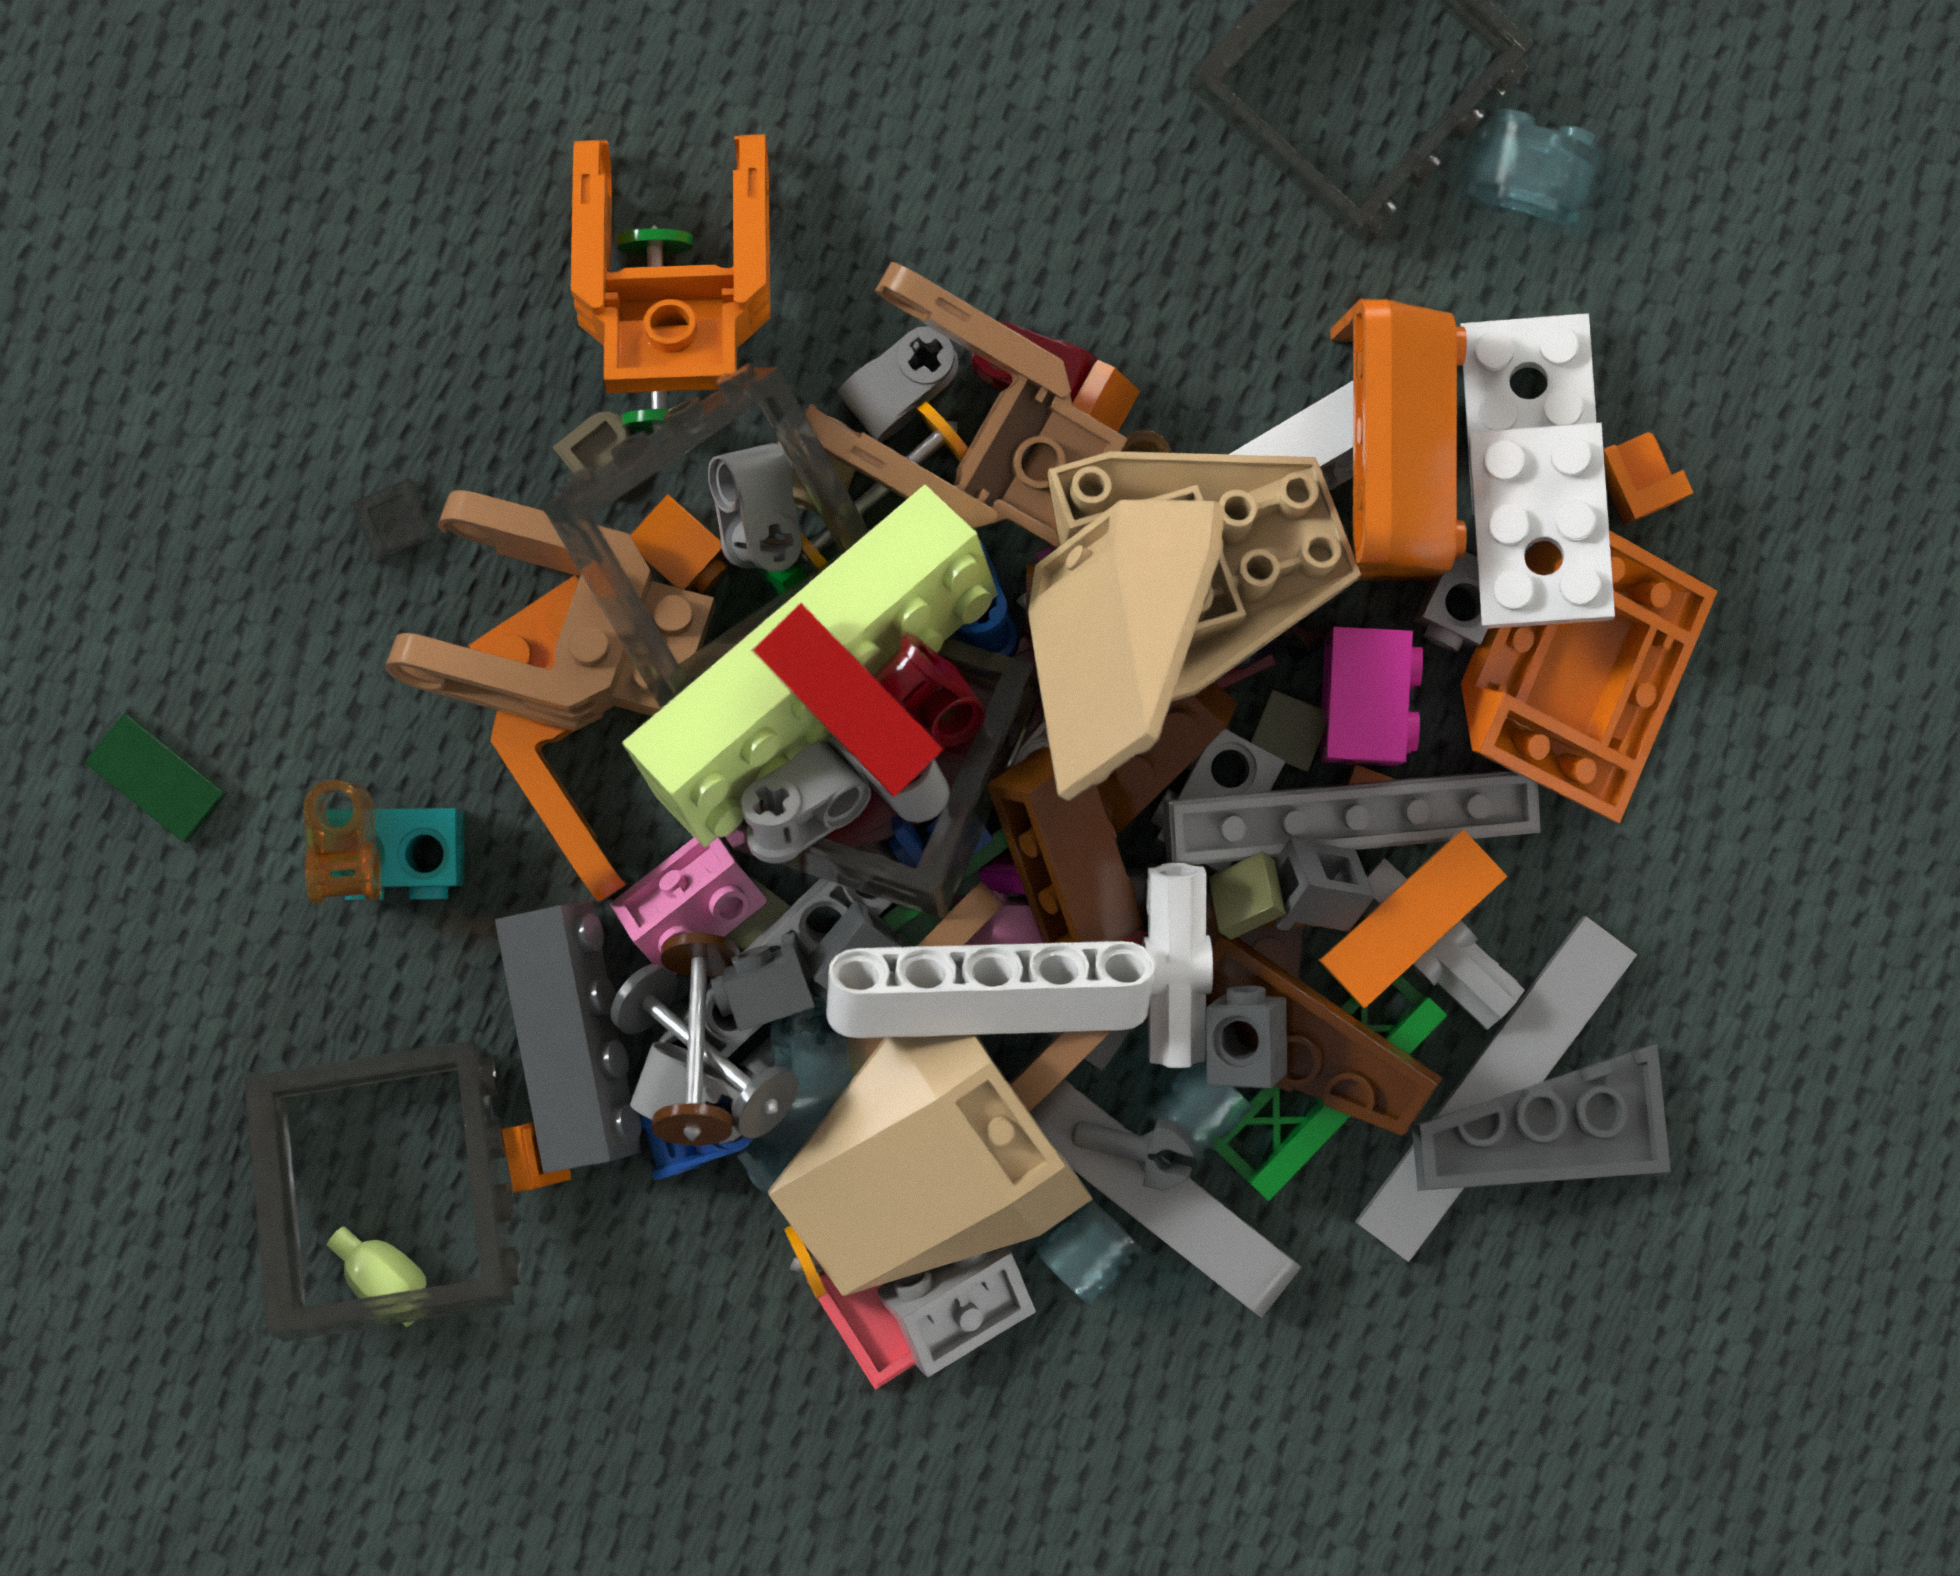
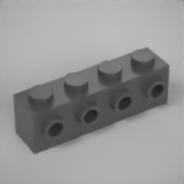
[495,901,642,1173]

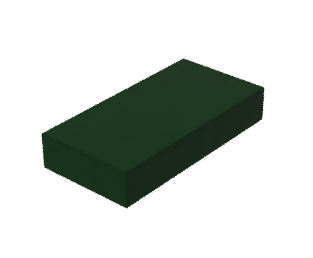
[84,713,227,843]

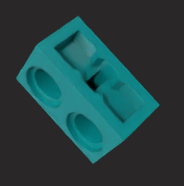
[326,808,465,900]

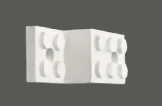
[1460,313,1615,629]

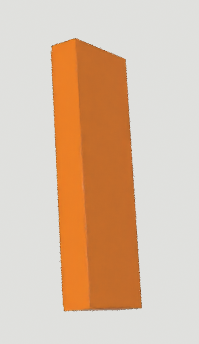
[1319,829,1508,1008]

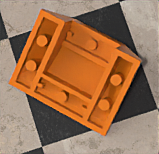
[1461,530,1718,823]

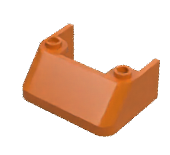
[1330,299,1467,581]

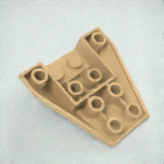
[1047,451,1361,702]
[1028,500,1224,801]
[768,1034,1093,1296]

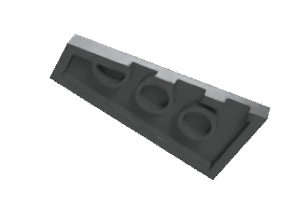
[1412,1044,1671,1191]

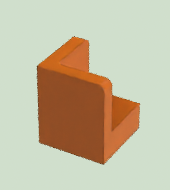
[1603,432,1694,526]

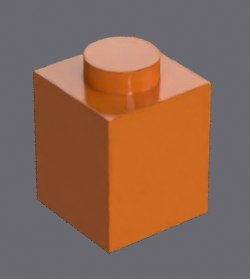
[630,494,728,595]

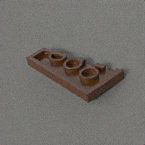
[1205,934,1443,1136]

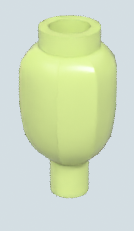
[326,1226,433,1327]

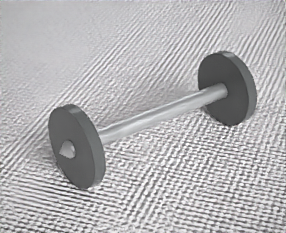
[611,963,799,1138]

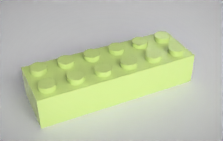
[622,485,998,848]

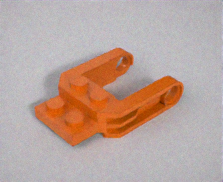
[571,134,771,393]
[468,575,627,902]

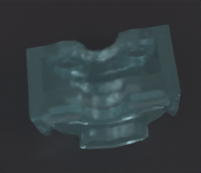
[1460,109,1599,231]

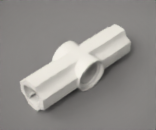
[1142,863,1213,1068]

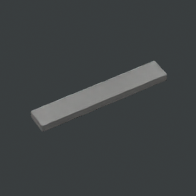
[1163,770,1541,865]
[1355,916,1637,1262]

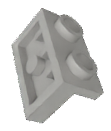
[877,1247,1036,1378]

